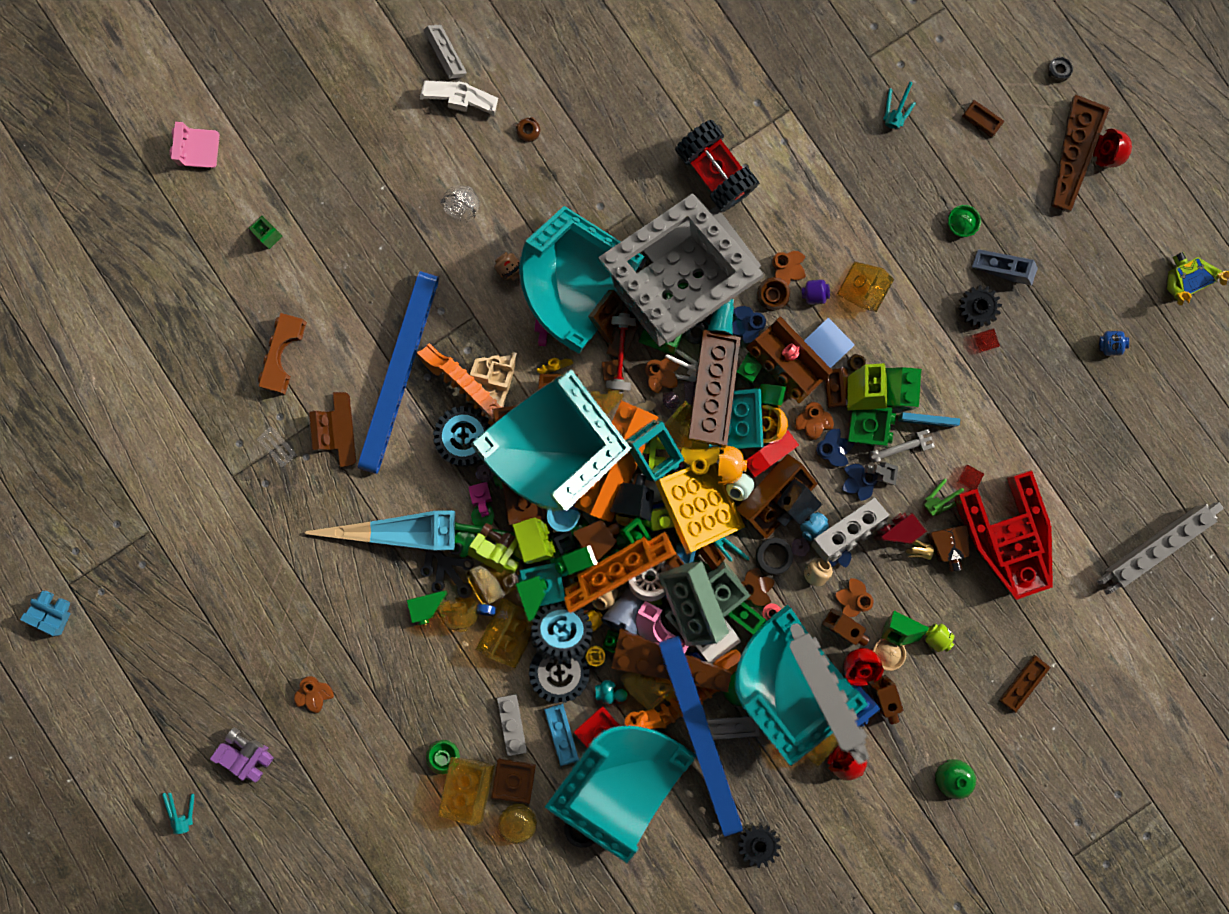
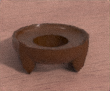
[516,117,540,142]

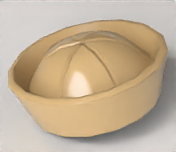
[873,639,906,671]

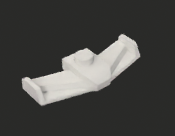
[420,81,498,117]

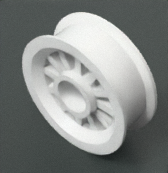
[628,561,667,601]

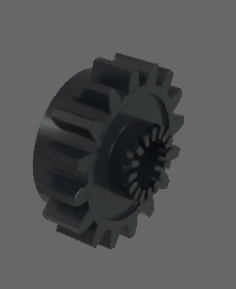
[958,285,1002,328]
[738,822,781,868]

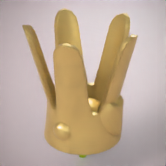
[906,540,937,560]

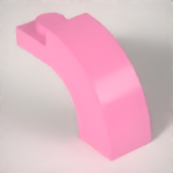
[636,601,689,653]

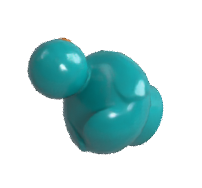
[595,680,627,705]

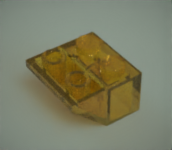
[589,390,623,417]
[465,563,520,605]

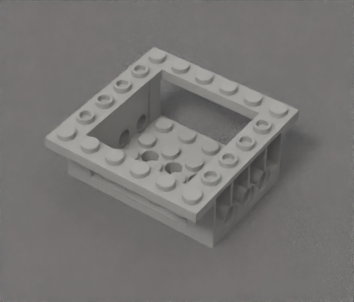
[599,194,764,347]

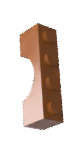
[258,313,307,394]

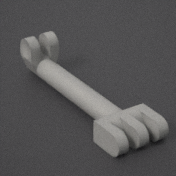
[869,429,935,463]

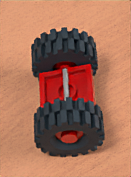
[675,120,759,212]

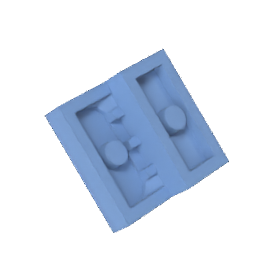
[804,318,854,368]

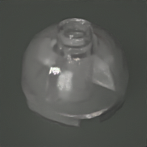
[440,185,480,222]

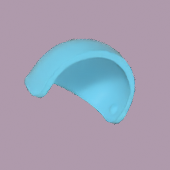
[546,508,581,532]

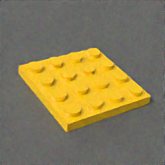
[655,462,745,554]

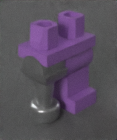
[210,727,274,783]

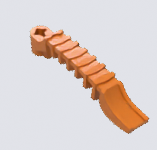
[417,343,503,426]
[625,649,741,730]

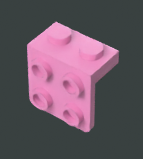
[169,122,220,168]

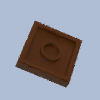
[491,758,536,804]

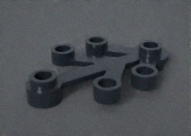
[420,542,474,598]

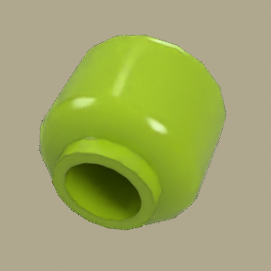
[925,623,955,652]

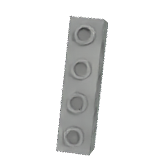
[811,498,890,563]

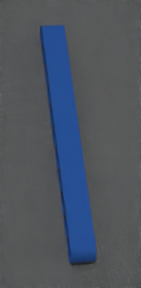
[358,271,439,474]
[659,636,743,837]

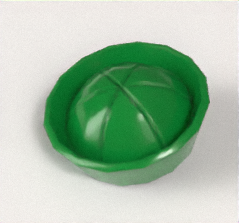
[948,205,981,237]
[426,740,460,774]

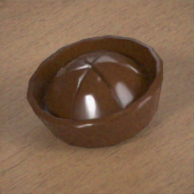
[757,277,790,310]

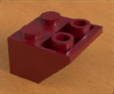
[874,512,927,544]

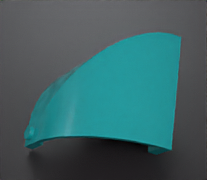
[519,206,644,354]
[470,370,631,511]
[736,604,868,766]
[545,726,697,863]

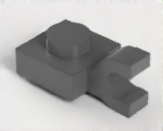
[865,462,898,485]

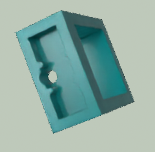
[626,420,684,482]

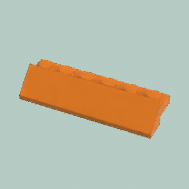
[574,400,659,523]
[564,532,677,613]

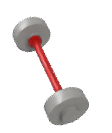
[606,313,637,394]

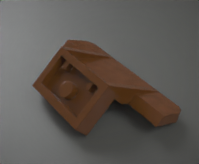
[309,392,356,467]

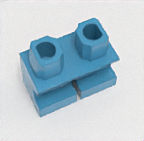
[20,590,71,636]

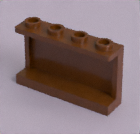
[746,316,833,404]

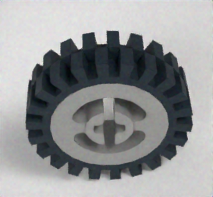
[529,653,590,703]

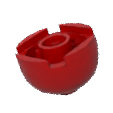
[1093,128,1132,168]
[843,648,884,686]
[828,746,868,781]

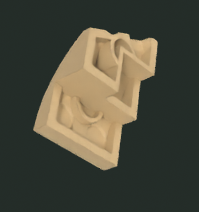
[465,352,517,407]

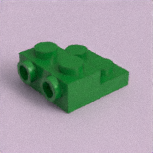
[849,407,896,448]

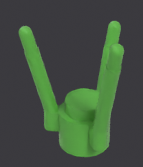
[924,478,964,516]

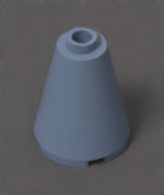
[601,584,646,635]

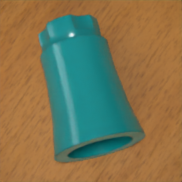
[707,299,734,336]

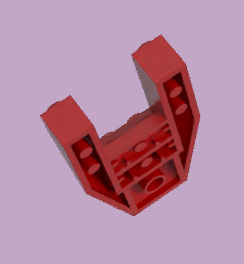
[954,470,1053,600]

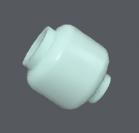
[726,473,754,501]

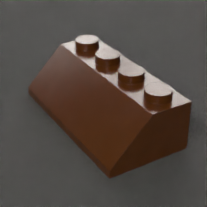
[736,454,818,539]

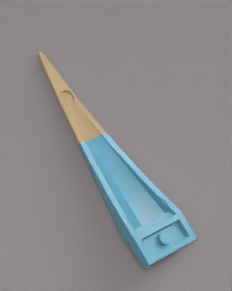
[305,511,455,551]

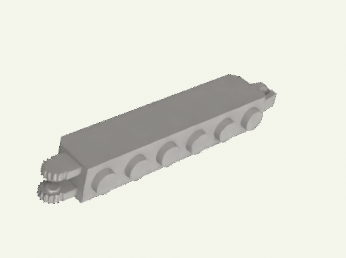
[1097,502,1224,595]
[790,623,869,764]

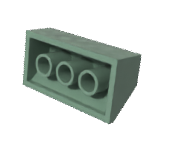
[659,561,729,646]
[664,561,750,635]

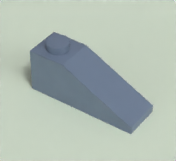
[972,249,1038,286]

